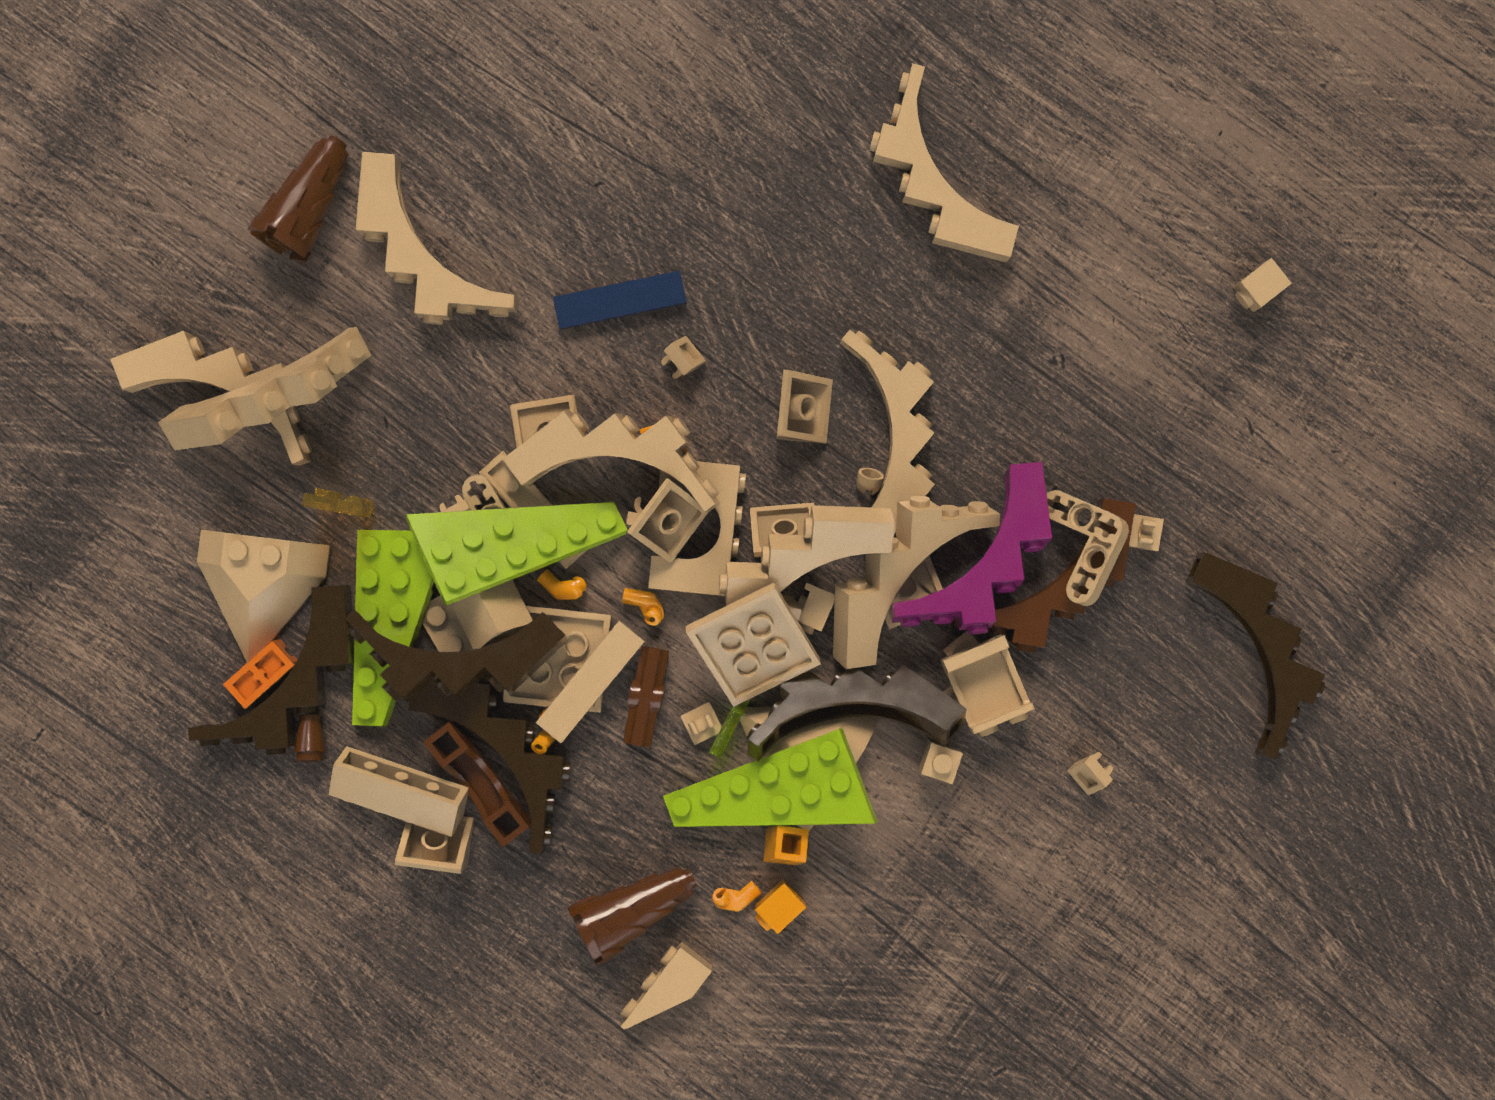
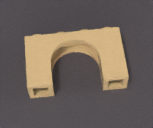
[648,461,746,596]

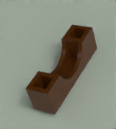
[423,721,531,847]

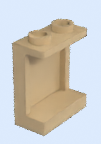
[940,634,1035,737]

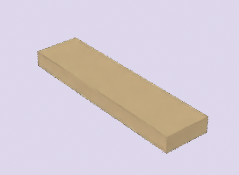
[479,451,587,569]
[536,621,645,743]

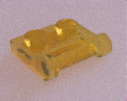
[302,488,375,518]

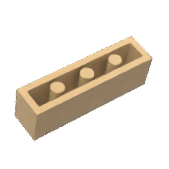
[328,746,469,837]

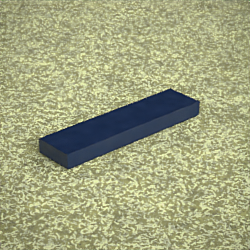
[553,270,687,330]

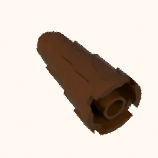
[247,135,349,263]
[567,867,697,966]

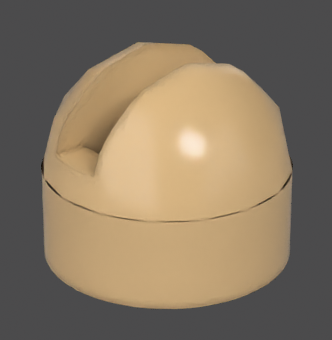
[856,468,884,495]

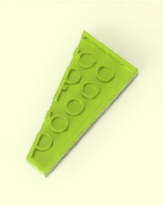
[406,502,628,606]
[352,530,434,726]
[663,728,878,827]

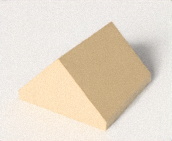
[776,370,833,444]
[627,478,709,563]
[750,503,814,558]
[451,580,533,649]
[395,816,474,874]

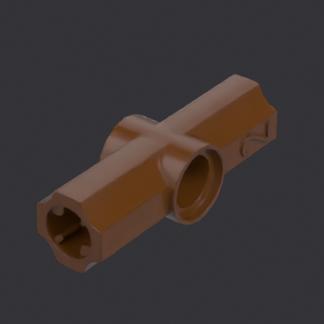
[623,646,669,747]

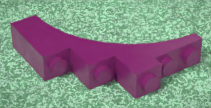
[890,462,1052,635]

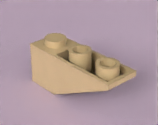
[621,942,713,1030]

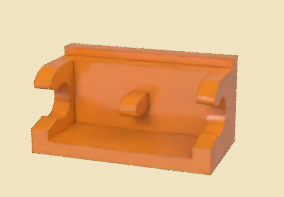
[223,639,297,709]

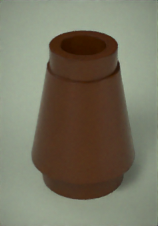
[293,714,326,762]

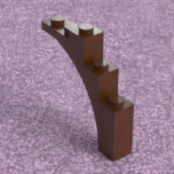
[953,498,1136,653]

